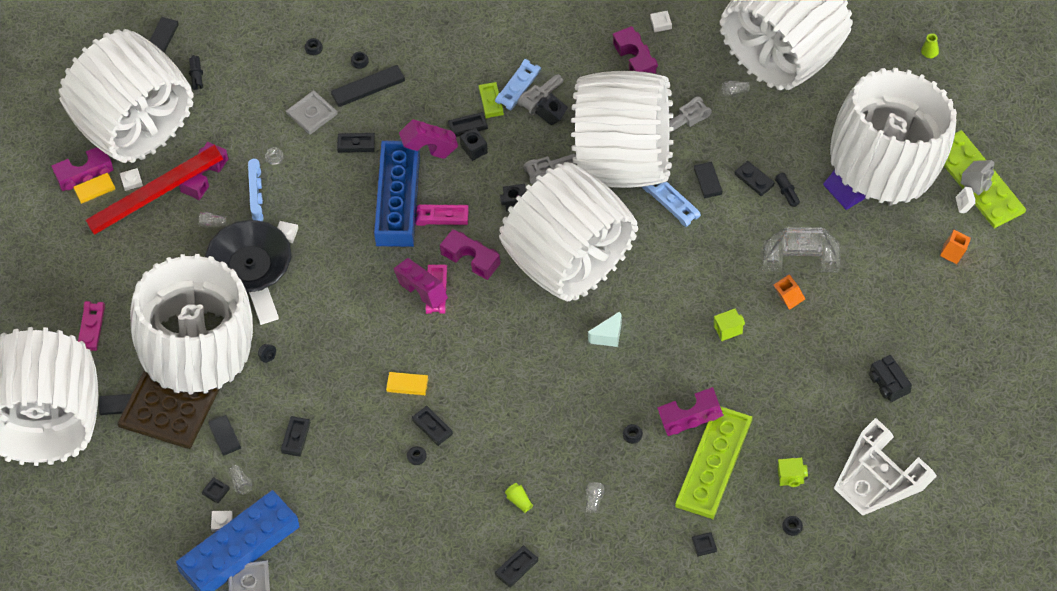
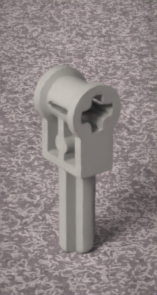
[517,74,563,115]
[669,97,712,132]
[523,154,576,184]

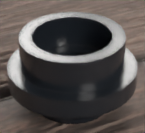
[305,38,323,56]
[351,51,369,69]
[258,344,276,363]
[623,424,643,444]
[407,446,427,465]
[782,516,803,536]

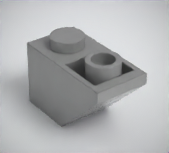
[961,160,994,195]

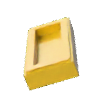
[73,173,115,204]
[386,372,428,395]

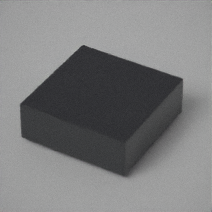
[202,477,230,504]
[692,532,717,557]

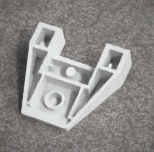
[834,418,936,515]

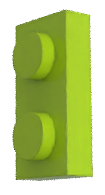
[478,82,504,118]

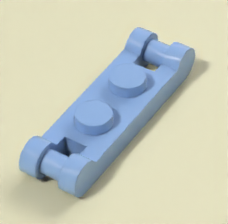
[495,59,541,111]
[248,159,264,221]
[642,182,701,227]

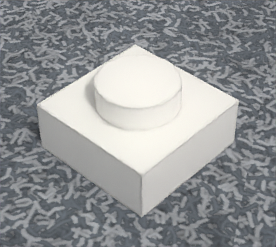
[650,11,672,32]
[120,168,143,191]
[956,187,975,213]
[277,221,298,243]
[211,511,233,532]

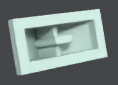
[588,312,622,347]

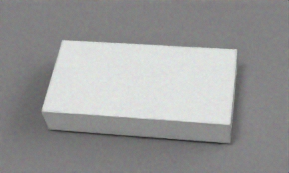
[249,287,279,325]

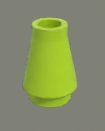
[921,34,939,58]
[505,483,533,513]

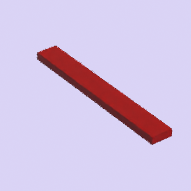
[86,145,223,235]

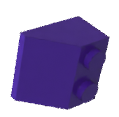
[823,170,866,210]

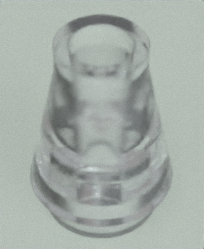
[722,80,750,98]
[199,210,226,229]
[229,465,252,495]
[585,482,605,513]

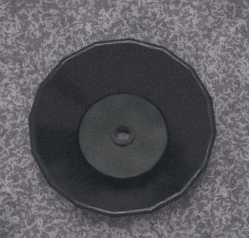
[205,219,292,293]

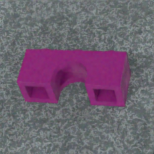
[613,26,658,74]
[399,119,458,159]
[179,142,229,200]
[51,147,114,191]
[440,229,500,280]
[393,258,448,309]
[657,387,724,436]

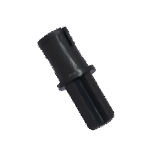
[189,55,203,90]
[775,173,800,207]

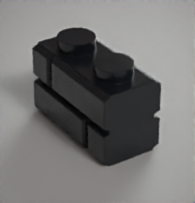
[869,355,912,402]

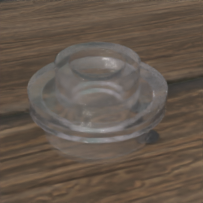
[265,147,284,165]

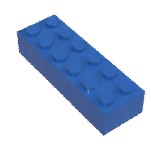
[374,141,420,247]
[176,490,300,591]

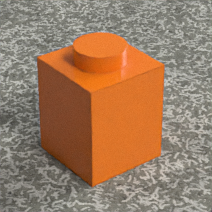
[940,230,971,264]
[774,274,805,310]

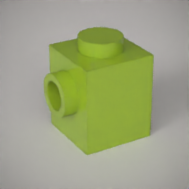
[713,309,745,341]
[777,458,808,487]

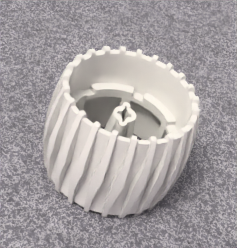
[720,0,853,90]
[59,29,194,163]
[830,68,956,204]
[571,71,674,188]
[499,162,638,302]
[130,254,253,394]
[0,327,98,466]

